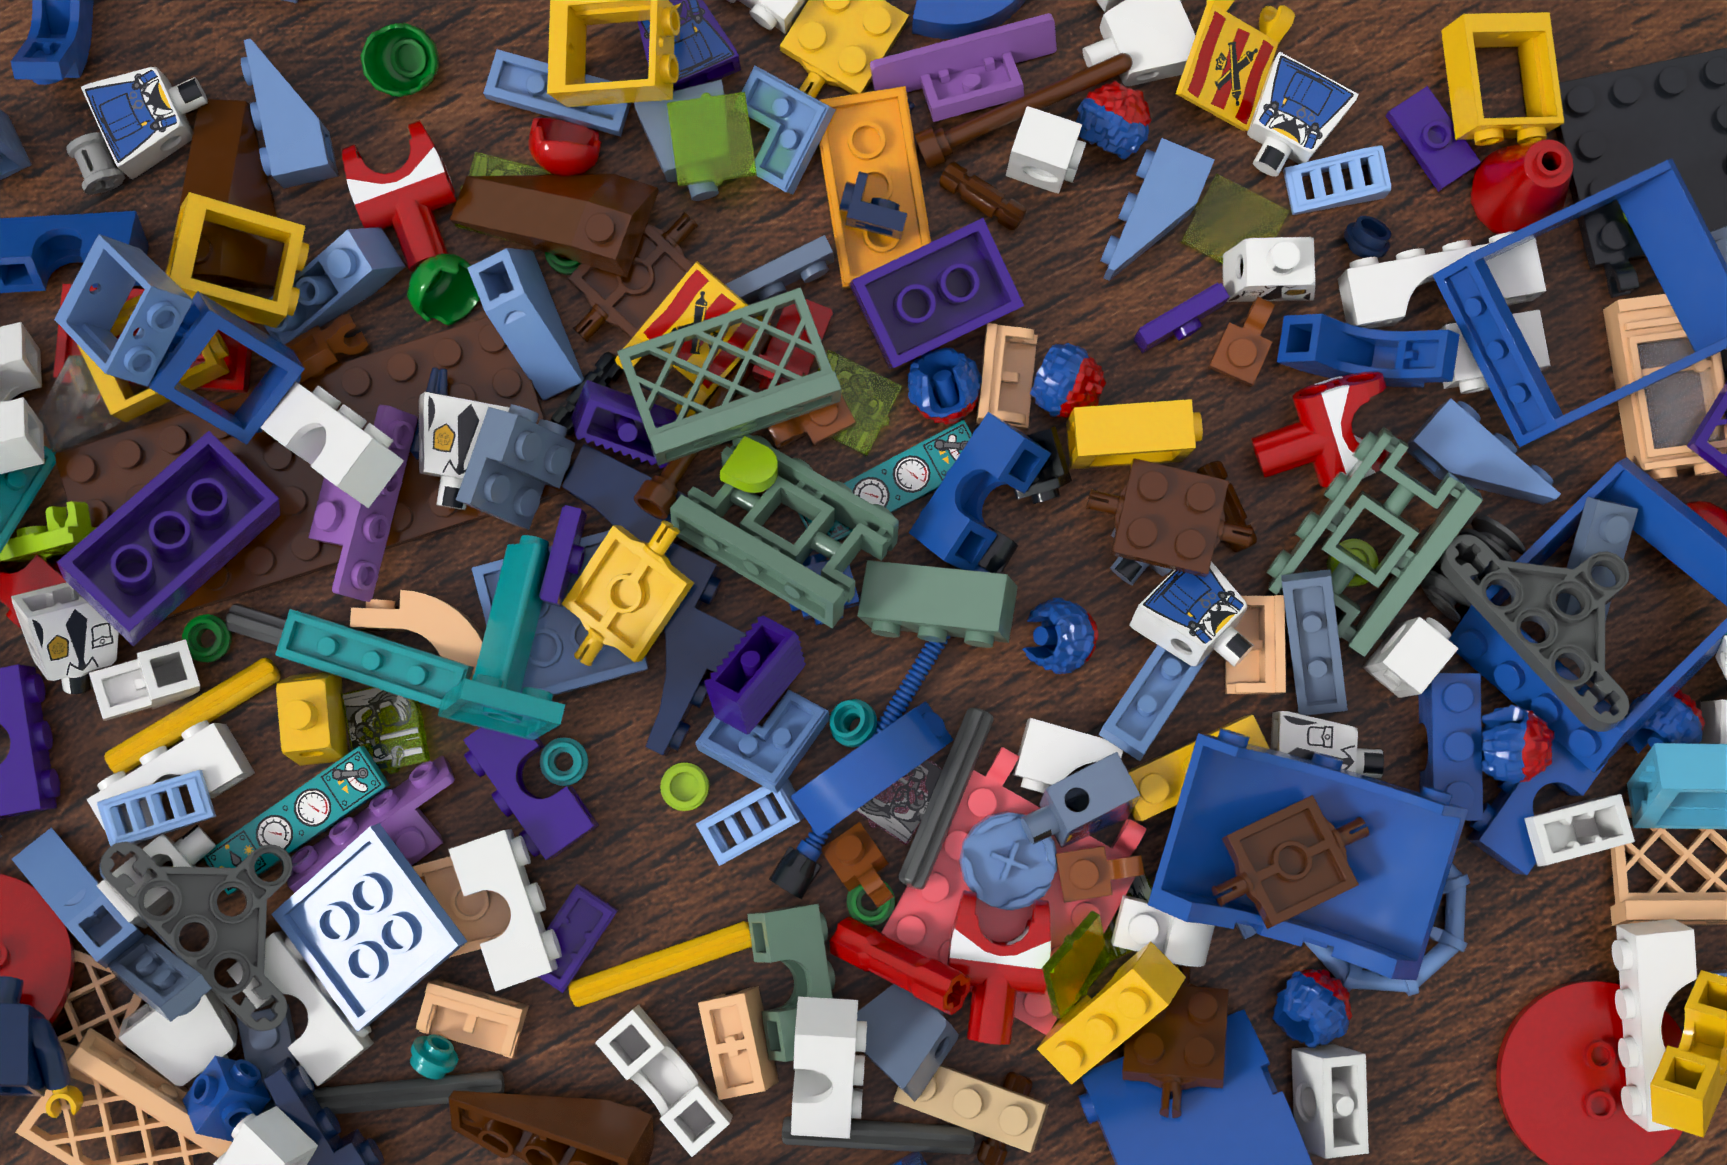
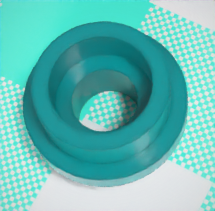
[830,699,877,748]
[540,737,589,786]
[410,1034,459,1080]

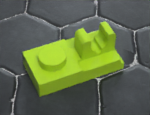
[0,501,97,562]

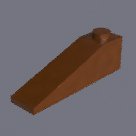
[175,99,284,289]
[450,174,659,277]
[449,1090,654,1165]

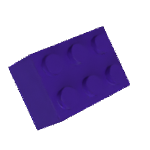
[849,218,1024,370]

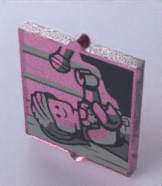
[856,759,943,846]

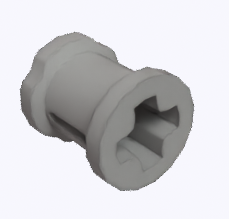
[66,132,125,195]

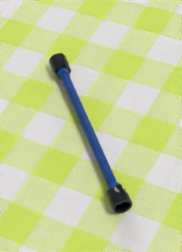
[769,526,1018,899]

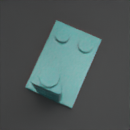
[438,535,565,741]

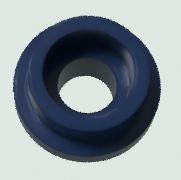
[1344,216,1391,258]

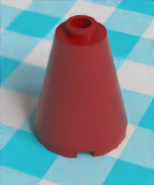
[1471,140,1573,234]

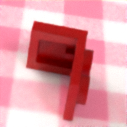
[752,299,833,391]

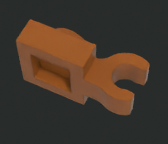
[1208,297,1275,387]
[285,314,369,384]
[768,394,856,449]
[821,822,894,908]
[1056,846,1145,903]

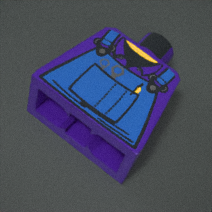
[637,0,741,92]

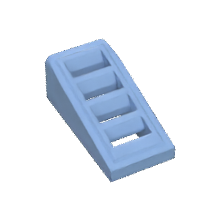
[1283,145,1391,215]
[97,770,216,846]
[696,779,805,866]

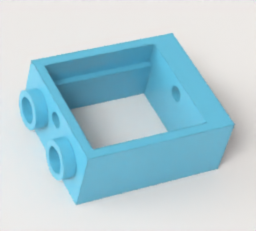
[1627,743,1727,829]

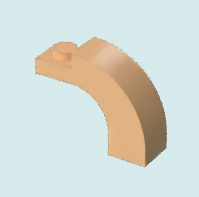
[350,590,484,680]

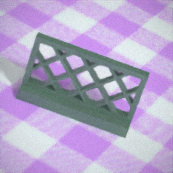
[617,287,842,466]

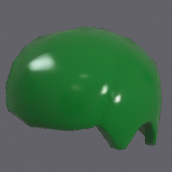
[360,23,440,97]
[407,254,480,325]

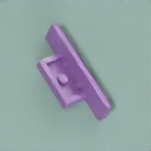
[870,13,1057,122]
[308,405,417,602]
[287,756,455,893]

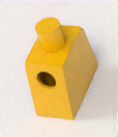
[276,672,348,766]

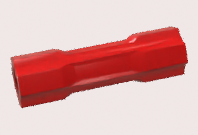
[830,917,970,1015]

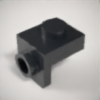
[1014,426,1072,504]

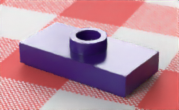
[1386,86,1481,192]
[1134,282,1230,354]
[539,505,587,607]
[538,884,619,993]

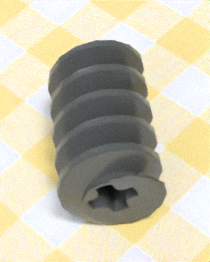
[1420,515,1526,622]

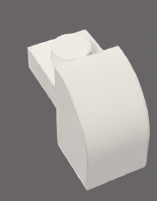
[89,639,200,721]
[1111,895,1215,967]

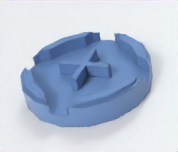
[959,811,1058,910]

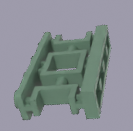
[1266,427,1483,657]
[670,434,899,629]

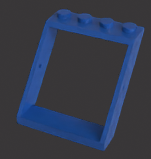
[1433,158,1727,448]
[1448,457,1727,773]

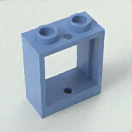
[54,234,193,387]

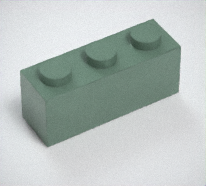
[857,560,1018,648]

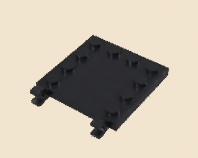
[1555,48,1727,298]

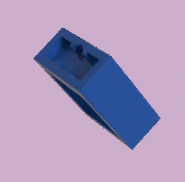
[148,291,305,445]

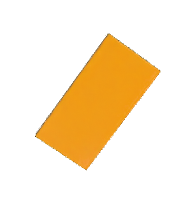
[819,86,931,289]

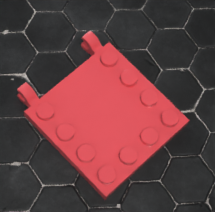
[881,747,1147,1035]

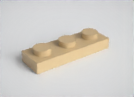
[893,1064,1049,1153]

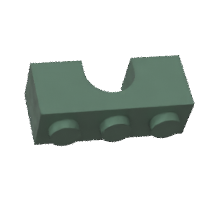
[747,904,835,1062]

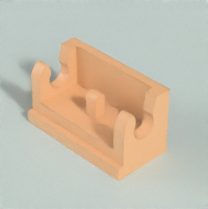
[976,323,1038,430]
[1225,595,1286,694]
[416,979,529,1058]
[698,986,779,1100]

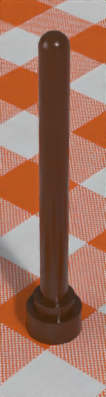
[914,53,1133,169]
[634,333,772,519]

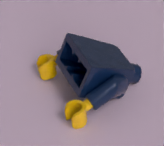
[0,976,84,1118]

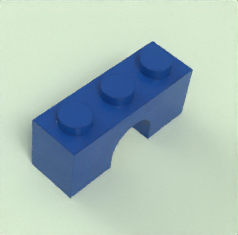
[0,211,149,293]
[908,412,1052,571]
[1418,673,1483,821]
[1467,739,1607,875]

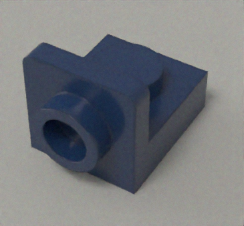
[839,171,907,240]

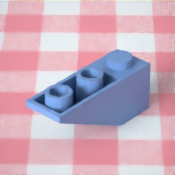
[241,39,339,188]
[1100,138,1215,281]
[264,227,406,345]
[468,248,584,400]
[1407,398,1561,505]
[12,828,145,968]

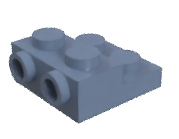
[456,404,575,530]

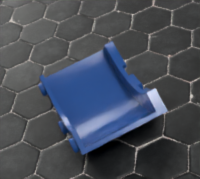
[1148,729,1468,980]
[1078,1009,1313,1165]

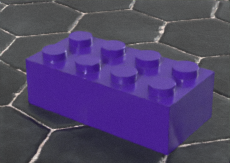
[57,431,280,646]

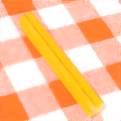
[104,658,281,774]
[568,921,752,1007]

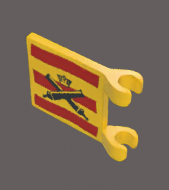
[1175,0,1295,131]
[615,261,771,418]

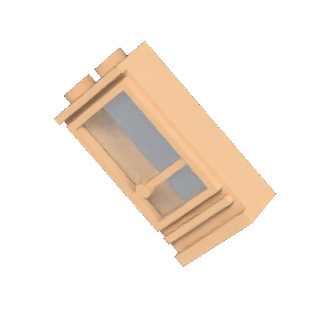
[1603,294,1727,481]

